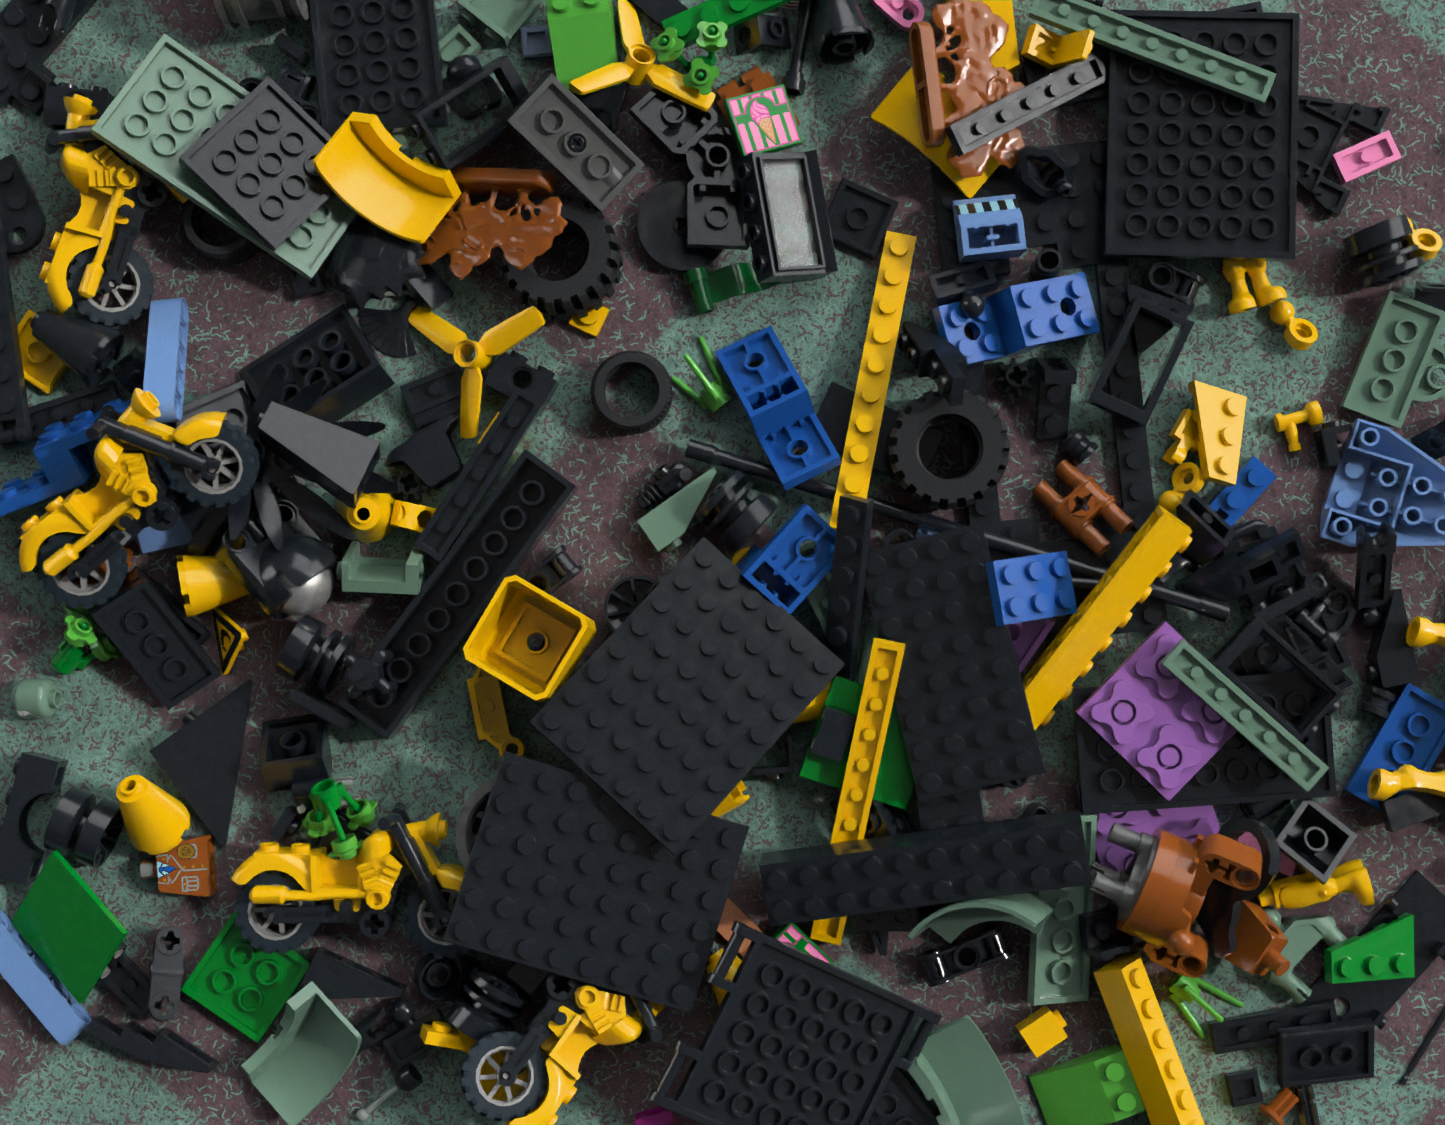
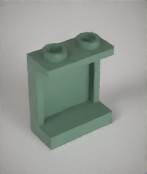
[456,0,545,47]
[337,540,428,595]

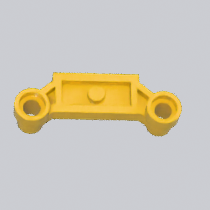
[466,667,525,758]

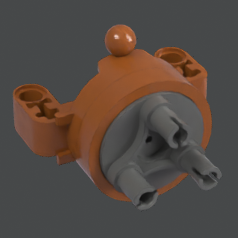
[1089,822,1263,978]

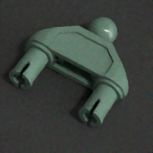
[1262,906,1348,1004]

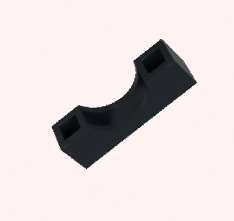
[0,751,68,885]

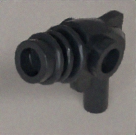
[635,461,692,511]

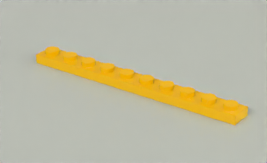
[829,231,917,531]
[810,637,905,946]

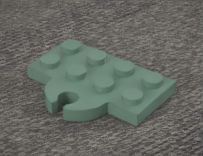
[1339,290,1445,429]

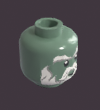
[11,678,62,719]

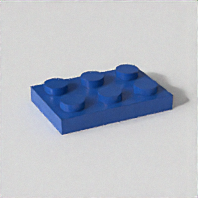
[985,551,1077,626]

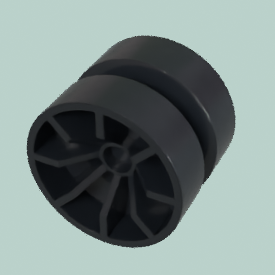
[604,576,659,634]
[44,787,124,869]

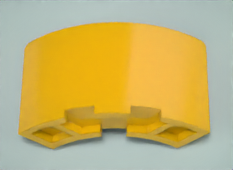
[871,67,1000,198]
[313,112,462,244]

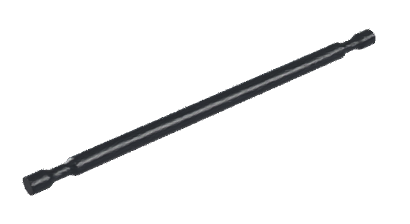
[1399,1007,1445,1085]

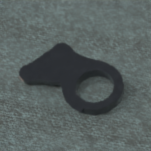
[1196,817,1281,958]

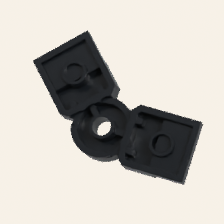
[629,69,750,250]

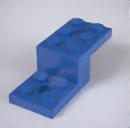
[932,272,1101,366]
[715,326,842,491]
[0,398,131,517]
[736,503,836,614]

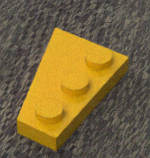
[1188,380,1247,487]

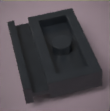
[400,363,463,429]

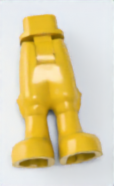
[1222,260,1287,316]
[1257,859,1375,909]

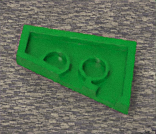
[1324,913,1415,984]

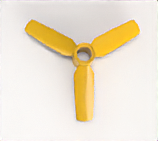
[569,0,715,112]
[408,306,545,439]

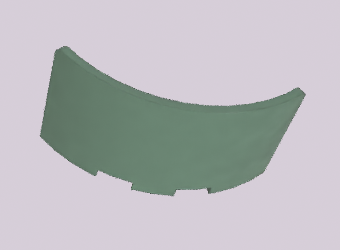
[907,893,1056,944]
[241,981,362,1125]
[903,1015,1026,1125]

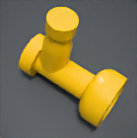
[1273,400,1323,452]

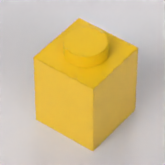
[1015,1005,1068,1058]

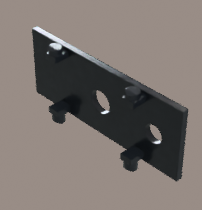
[1295,870,1445,1030]

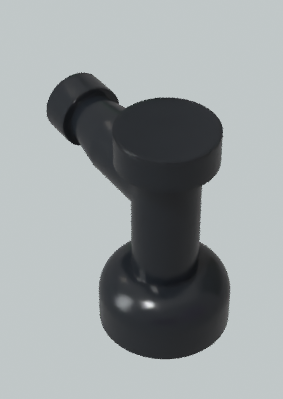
[1292,596,1341,653]

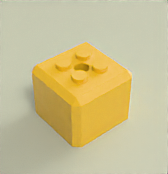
[463,575,597,703]

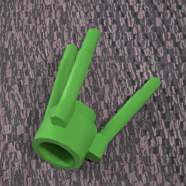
[670,336,732,413]
[1167,973,1244,1039]

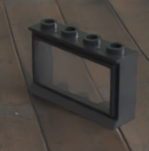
[736,149,838,283]

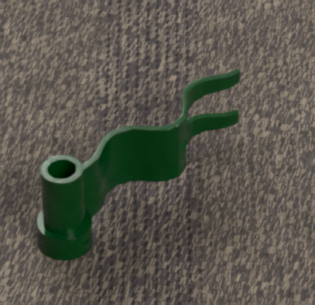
[682,247,801,315]

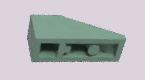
[637,467,717,554]

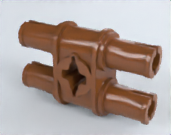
[1032,459,1134,557]

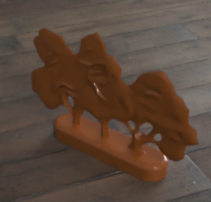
[909,0,1026,178]
[419,167,568,281]

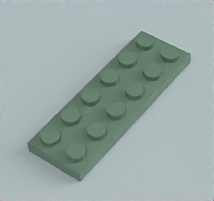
[1027,813,1097,1006]

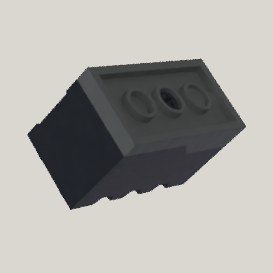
[505,72,645,211]

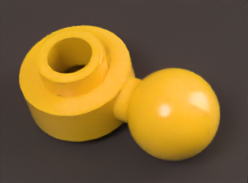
[1406,217,1442,260]
[1269,300,1318,350]
[1158,462,1205,514]

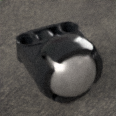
[215,500,340,620]

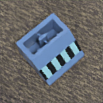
[952,194,1027,263]

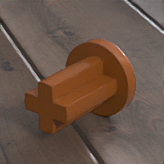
[1259,1088,1299,1125]

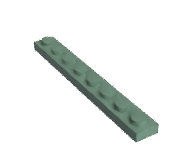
[1028,0,1277,106]

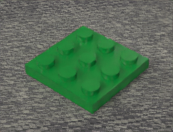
[181,912,312,1043]

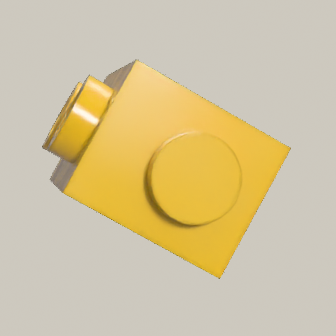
[1021,23,1095,69]

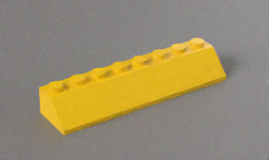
[1022,505,1192,730]
[1093,953,1205,1125]

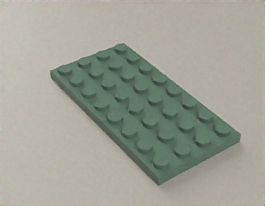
[91,33,357,281]

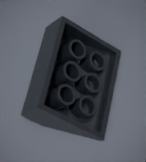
[240,304,395,423]

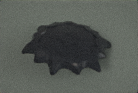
[325,216,431,311]

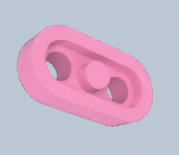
[871,0,925,31]

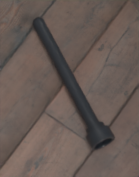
[781,0,815,96]

